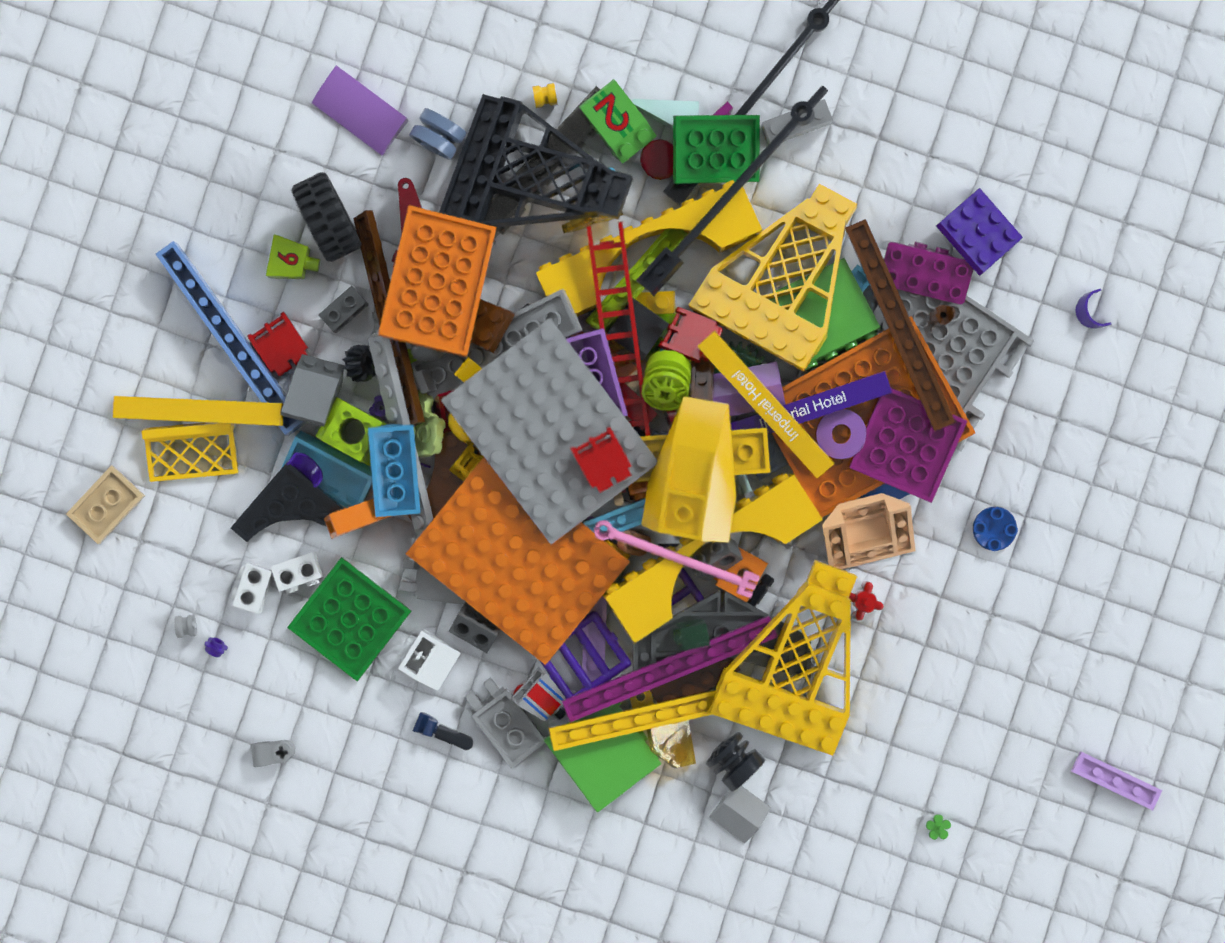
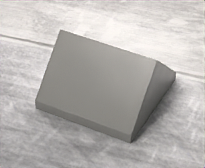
[709,786,771,843]

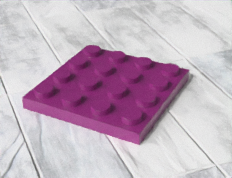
[849,388,967,503]

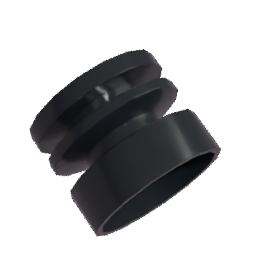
[705,732,765,792]

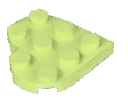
[414,389,445,457]

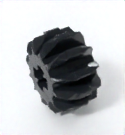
[342,345,376,382]

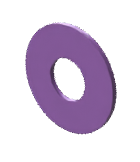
[816,409,866,459]

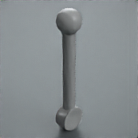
[750,534,767,557]

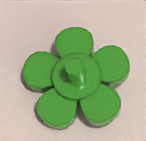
[926,814,951,840]

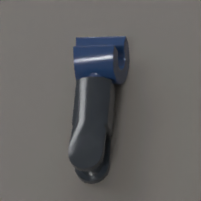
[412,712,473,750]

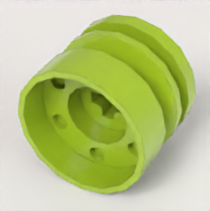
[642,350,692,411]

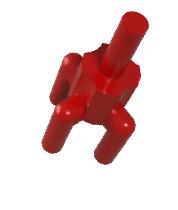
[849,581,884,621]

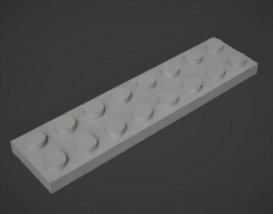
[411,289,582,399]

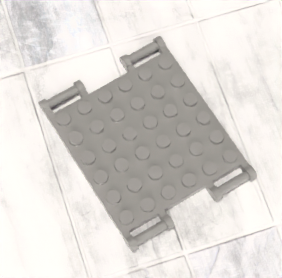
[823,289,1034,451]

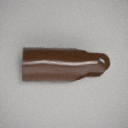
[929,305,955,327]

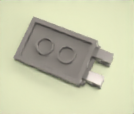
[400,559,465,604]
[466,677,545,768]

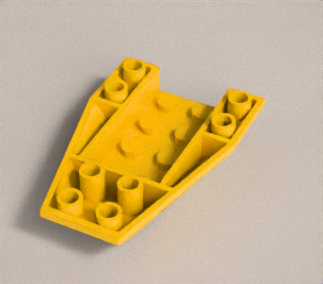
[641,396,736,542]

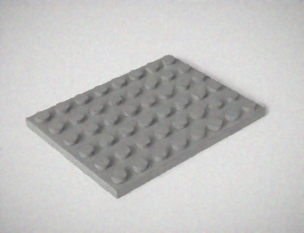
[441,318,657,544]

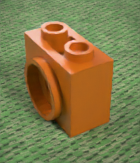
[713,547,768,602]

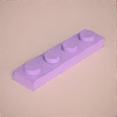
[1071,751,1162,810]

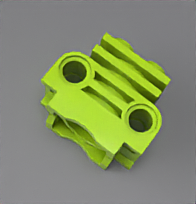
[315,397,388,466]

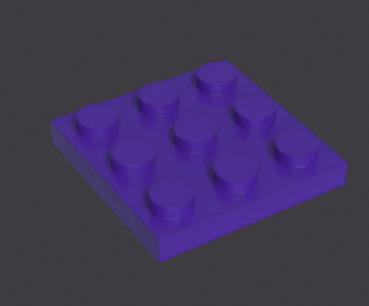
[936,188,1023,276]

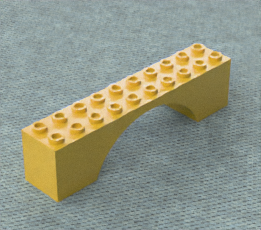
[536,180,762,317]
[603,473,823,643]

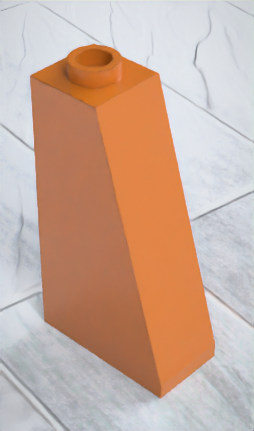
[324,499,393,539]

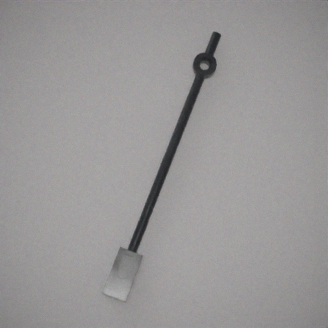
[663,0,840,206]
[636,85,828,296]

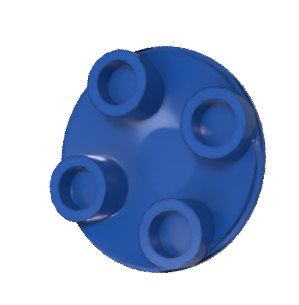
[973,507,1018,551]

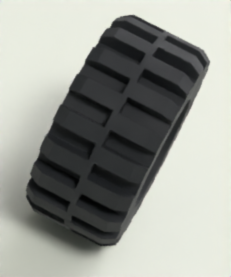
[291,172,361,262]

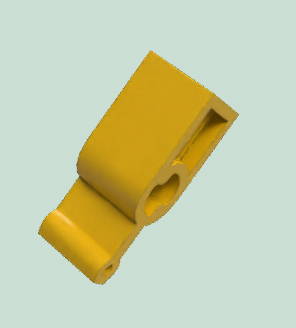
[449,441,484,482]

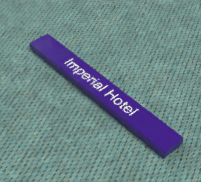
[730,371,892,435]

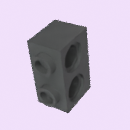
[318,286,369,333]
[689,538,743,582]
[448,602,501,653]

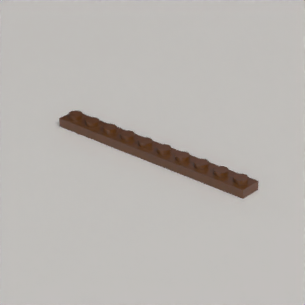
[353,210,425,427]
[845,219,956,432]

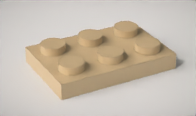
[66,465,145,544]

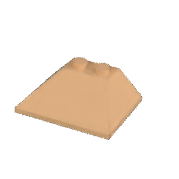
[822,493,916,570]

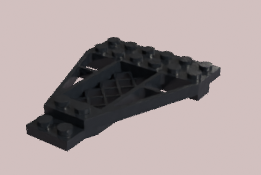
[439,94,633,228]

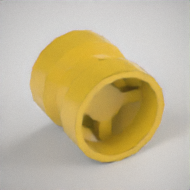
[532,83,558,108]

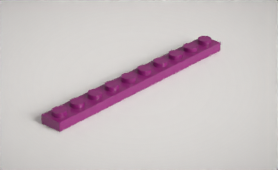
[562,615,778,722]

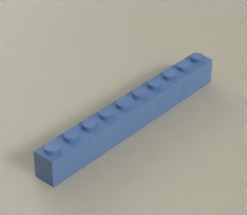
[156,241,306,436]

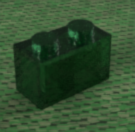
[673,618,710,651]

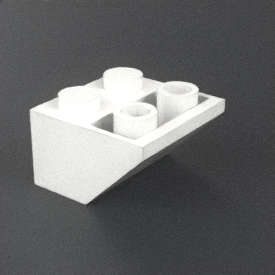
[398,629,461,690]

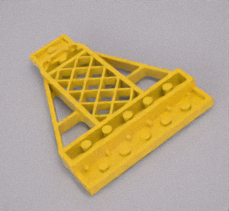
[689,184,857,371]
[709,560,857,756]

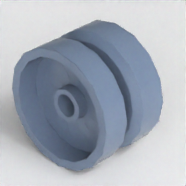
[409,108,467,160]

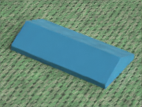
[368,424,420,517]

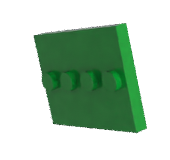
[673,115,760,183]

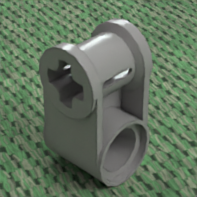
[250,740,295,767]

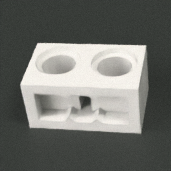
[271,552,324,594]
[231,563,273,614]

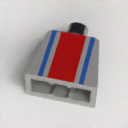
[511,667,566,721]

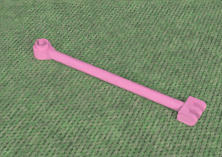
[594,520,760,598]

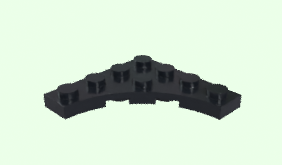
[230,464,345,542]

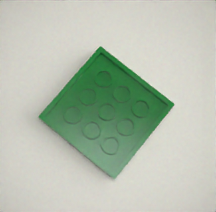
[287,557,412,682]

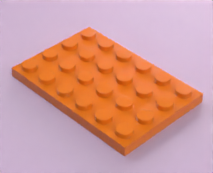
[378,205,496,357]

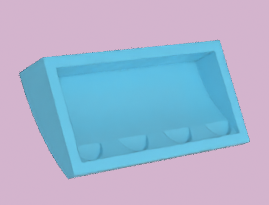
[282,430,373,508]

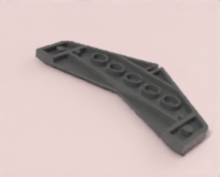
[633,590,811,678]

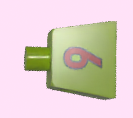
[266,234,321,279]

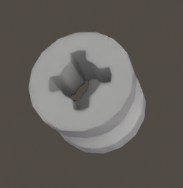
[174,614,197,638]

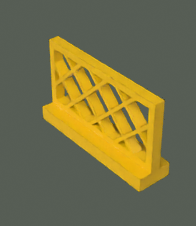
[142,422,239,482]

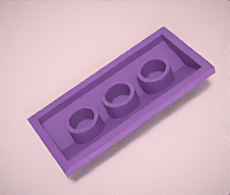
[690,361,786,416]

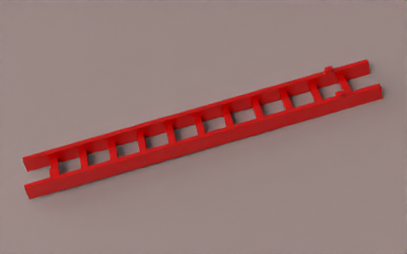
[586,221,650,493]

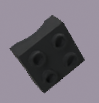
[607,298,669,361]

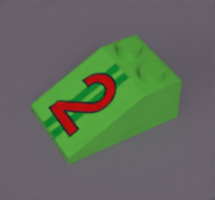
[579,79,657,164]

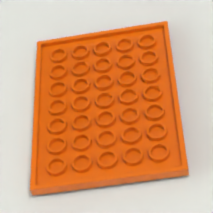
[772,316,975,517]
[406,457,630,665]

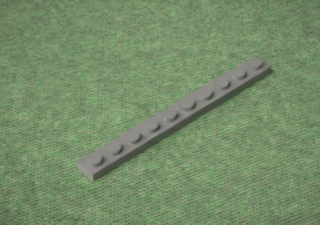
[368,336,433,539]

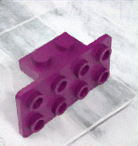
[884,241,974,305]

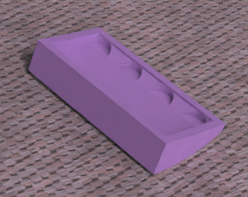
[312,65,408,156]

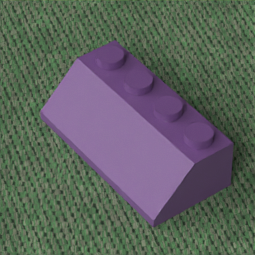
[566,328,628,416]

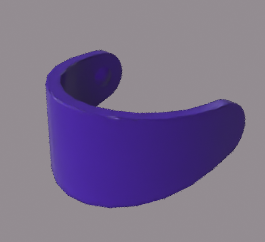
[1075,289,1112,329]
[286,452,323,488]

